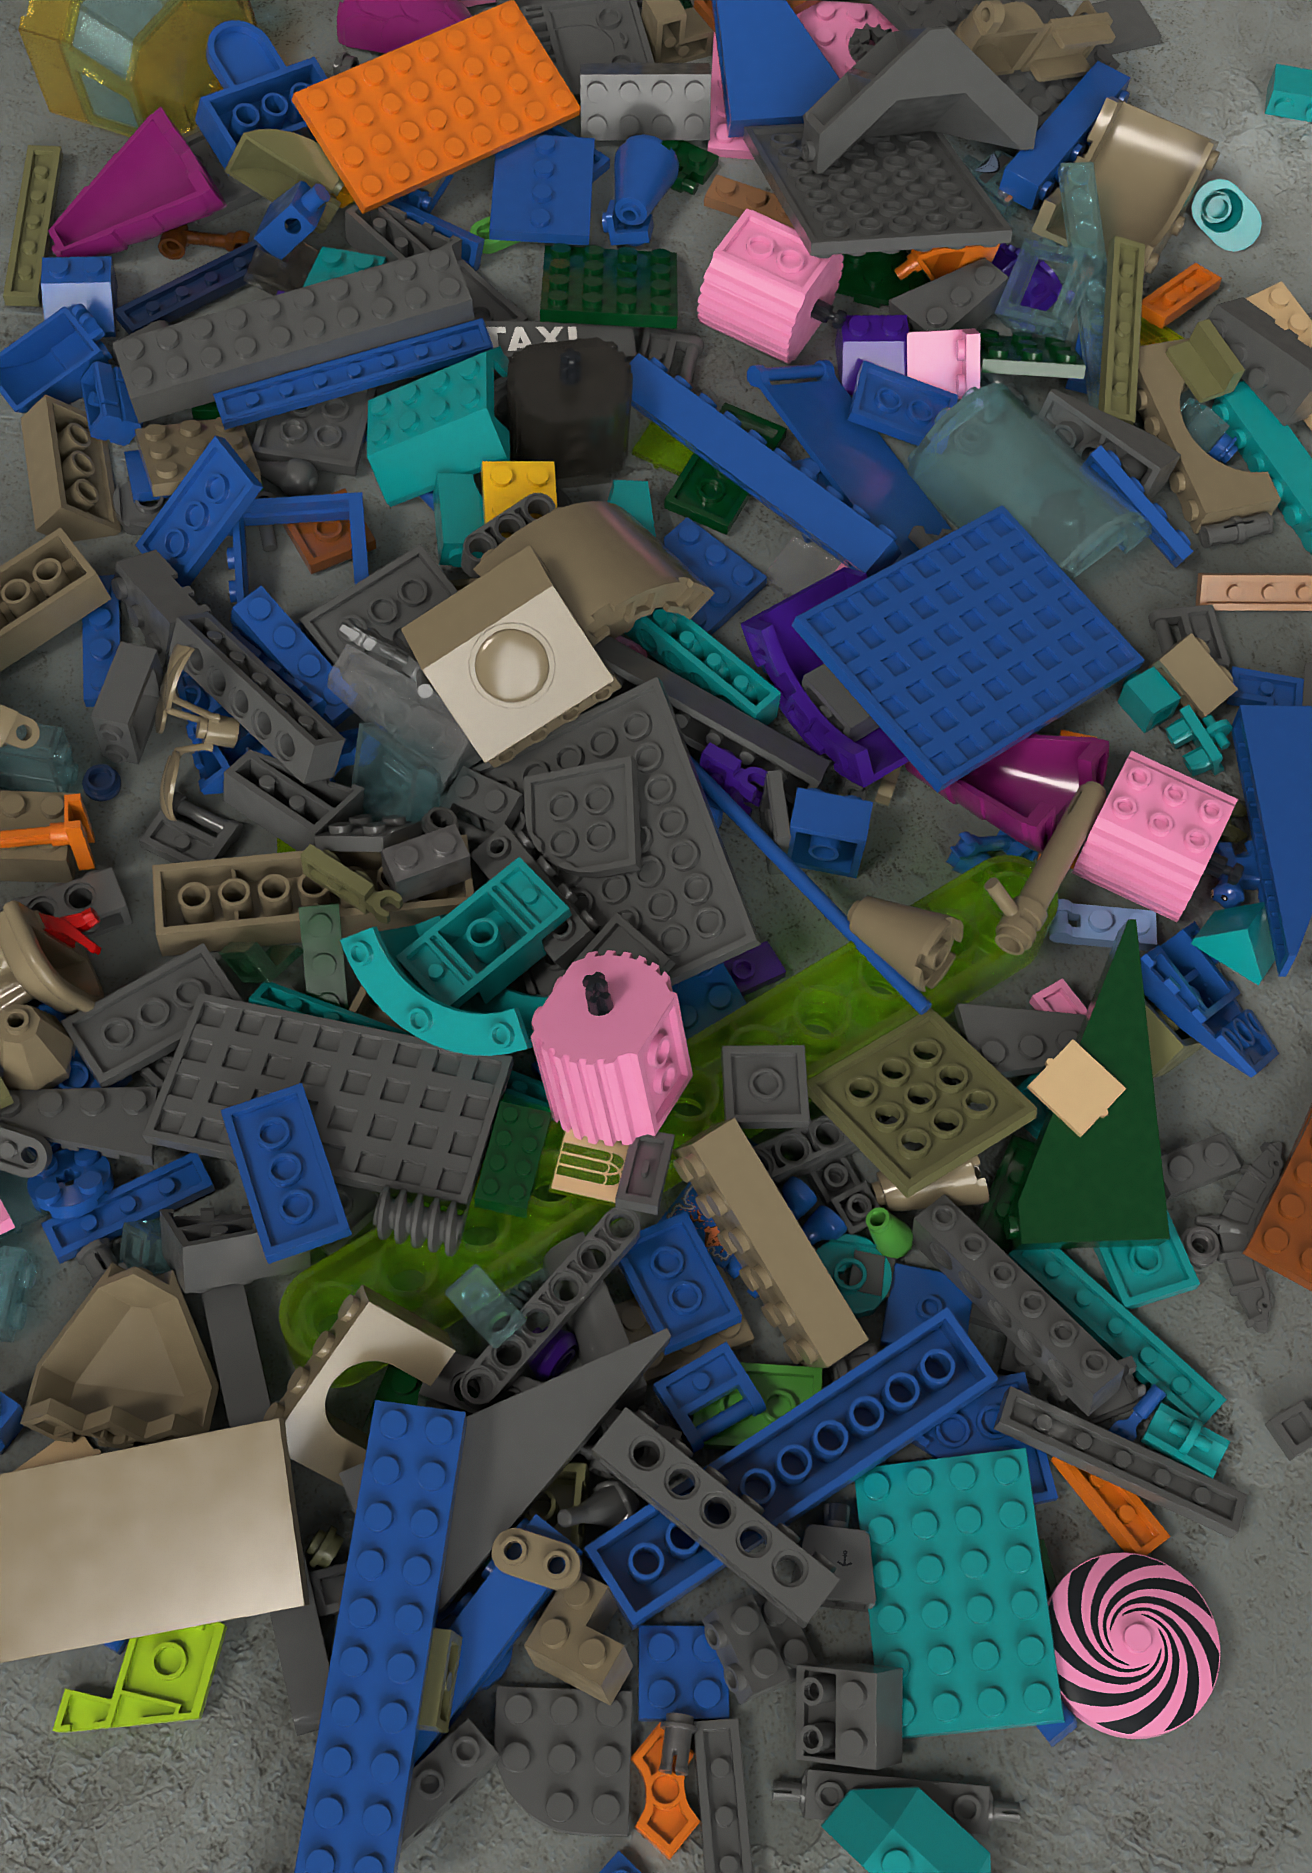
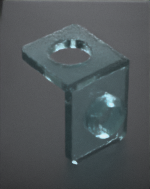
[445,1264,527,1348]

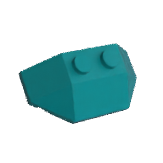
[820,1786,991,1873]

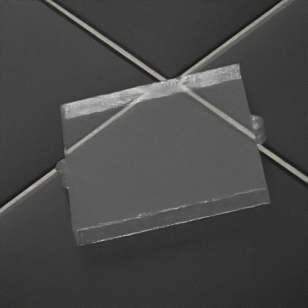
[764,536,841,598]

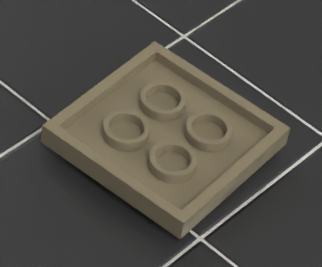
[135,417,261,497]

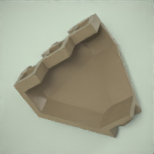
[20,1262,219,1449]

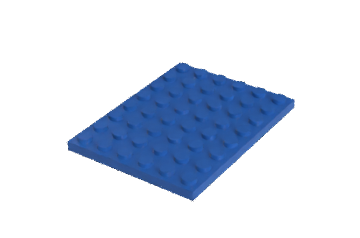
[791,505,1145,793]

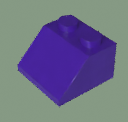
[835,315,909,395]

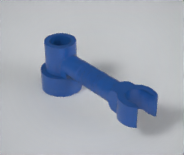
[950,830,1039,868]

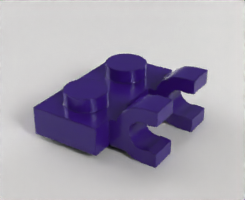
[699,742,767,817]

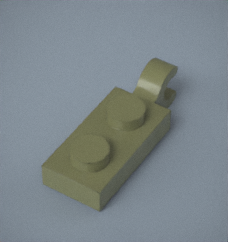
[300,844,403,924]

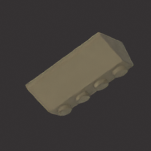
[21,394,121,542]

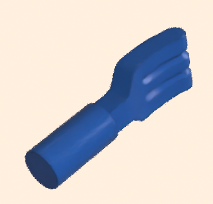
[1108,1384,1167,1442]

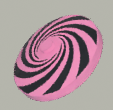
[1048,1552,1220,1739]

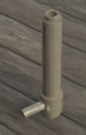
[984,781,1106,955]

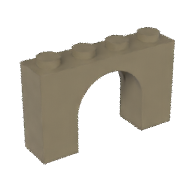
[263,1284,456,1487]

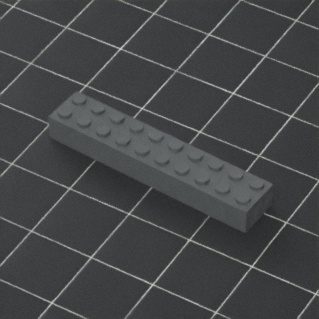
[112,245,475,423]

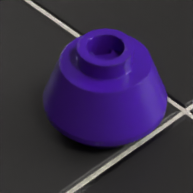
[529,1326,578,1382]

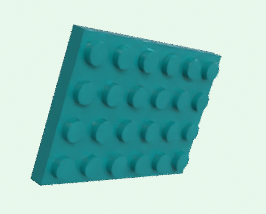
[855,1448,1065,1739]

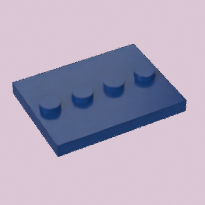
[489,135,595,245]

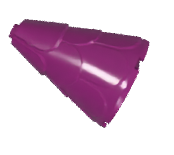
[337,0,472,54]
[48,107,227,257]
[905,734,1109,854]

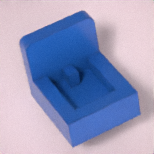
[602,200,654,247]

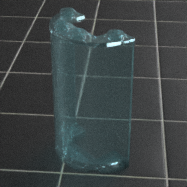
[907,383,1152,582]

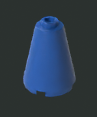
[614,134,679,225]

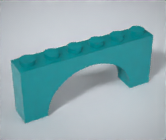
[433,473,656,567]

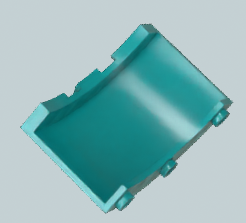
[340,914,550,1056]

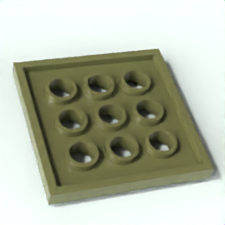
[807,1008,1037,1198]

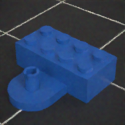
[195,20,328,176]

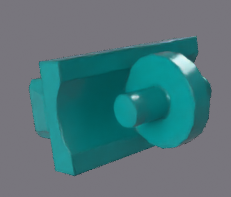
[1165,705,1233,777]
[1140,1402,1231,1479]

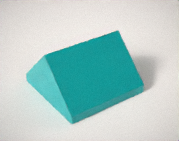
[1191,902,1275,985]

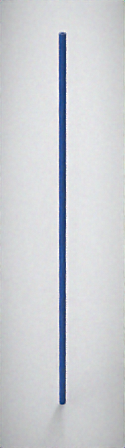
[365,436,932,1015]

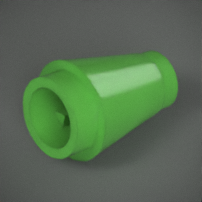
[866,1207,913,1259]

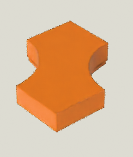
[630,1722,700,1860]

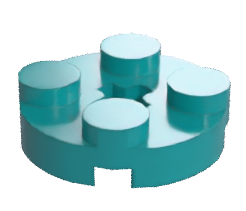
[816,1234,892,1319]

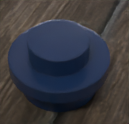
[82,764,122,801]

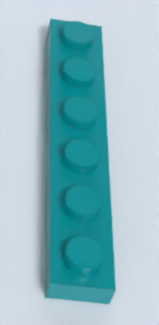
[1008,1249,1227,1425]

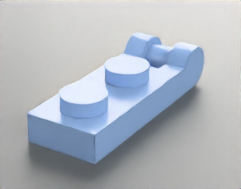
[1049,899,1157,951]

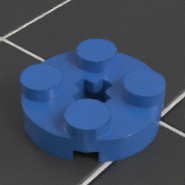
[27,1148,114,1219]

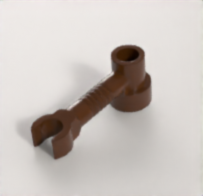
[158,224,250,260]

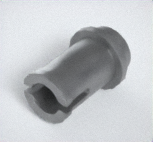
[658,1713,697,1776]

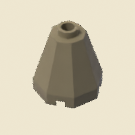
[0,1004,76,1090]

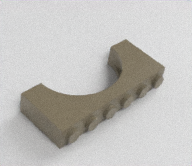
[1136,338,1281,534]

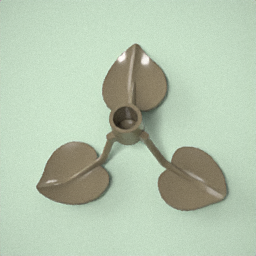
[155,644,240,821]

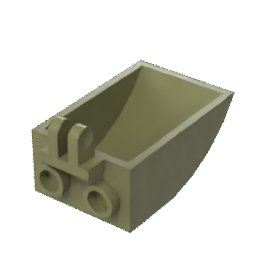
[224,129,344,234]

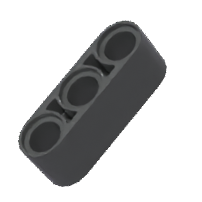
[461,493,555,578]

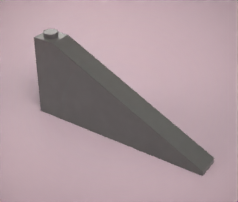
[339,1328,671,1624]

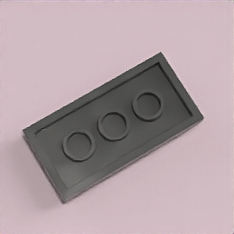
[60,943,243,1088]

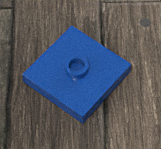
[880,1263,972,1347]

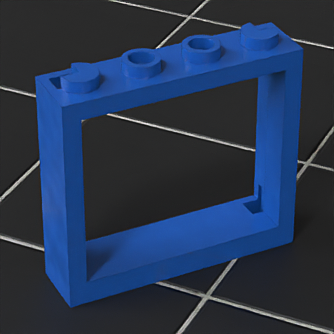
[227,492,369,643]

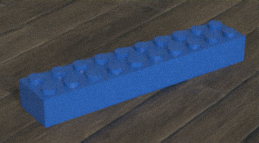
[584,1307,998,1631]
[294,1400,467,1873]

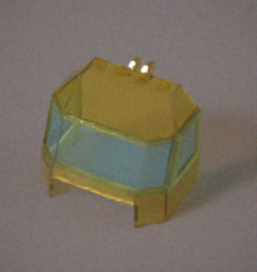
[18,0,258,137]

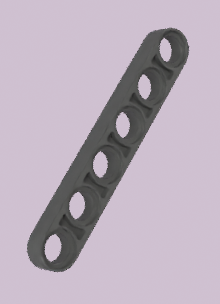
[460,1207,641,1410]

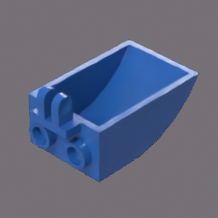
[0,304,113,413]

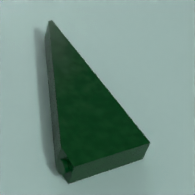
[1005,919,1170,1250]

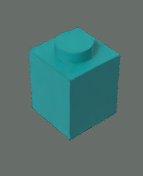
[1117,666,1181,733]

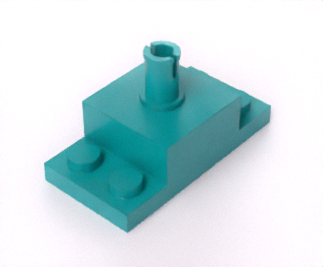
[395,857,572,1009]

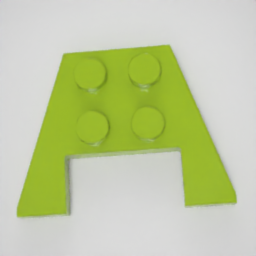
[52,1622,227,1733]

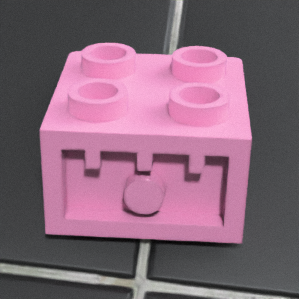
[906,328,980,405]

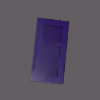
[723,941,786,997]

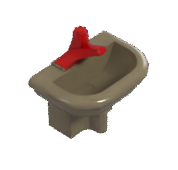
[0,901,105,1015]

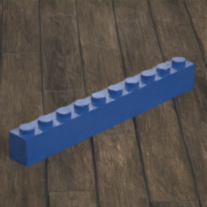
[612,353,902,577]

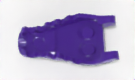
[992,243,1071,334]

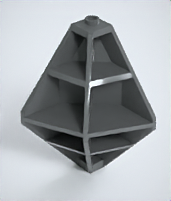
[801,25,1039,174]

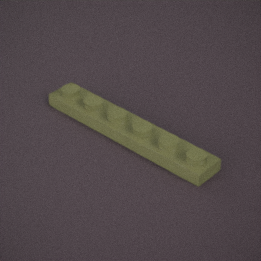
[3,145,63,307]
[1098,235,1145,425]

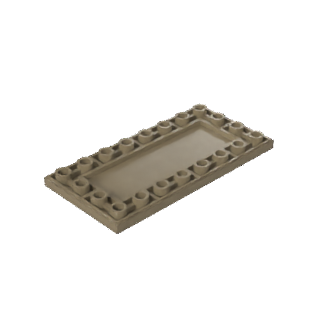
[0,1418,310,1663]

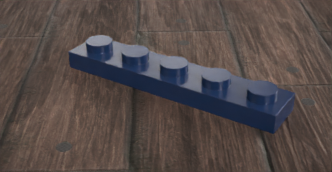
[114,240,279,335]

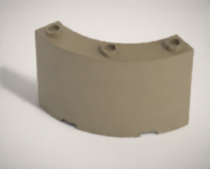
[1031,96,1220,275]
[473,501,715,646]

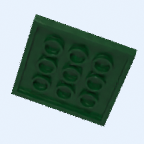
[540,243,678,329]

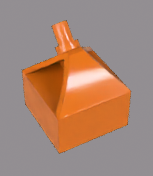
[894,244,1000,281]

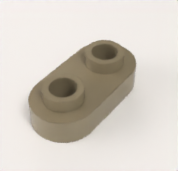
[492,1528,582,1591]

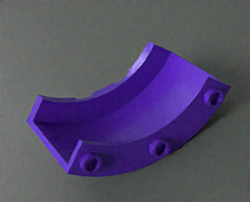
[740,567,909,788]

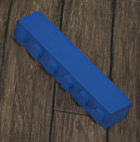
[999,61,1131,210]
[414,1514,583,1767]

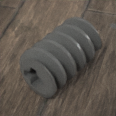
[373,1184,468,1257]

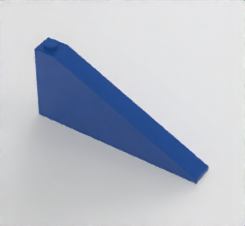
[712,0,840,138]
[1231,705,1312,977]

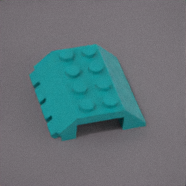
[367,346,510,507]

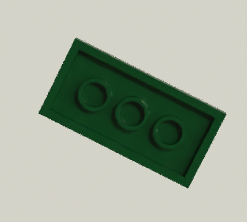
[664,402,787,535]

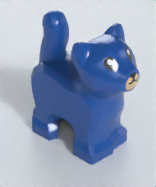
[1211,841,1264,909]

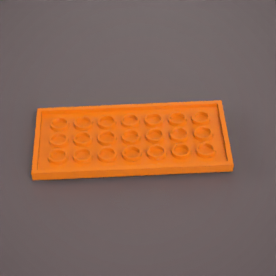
[292,0,581,214]

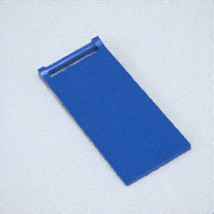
[747,360,952,564]

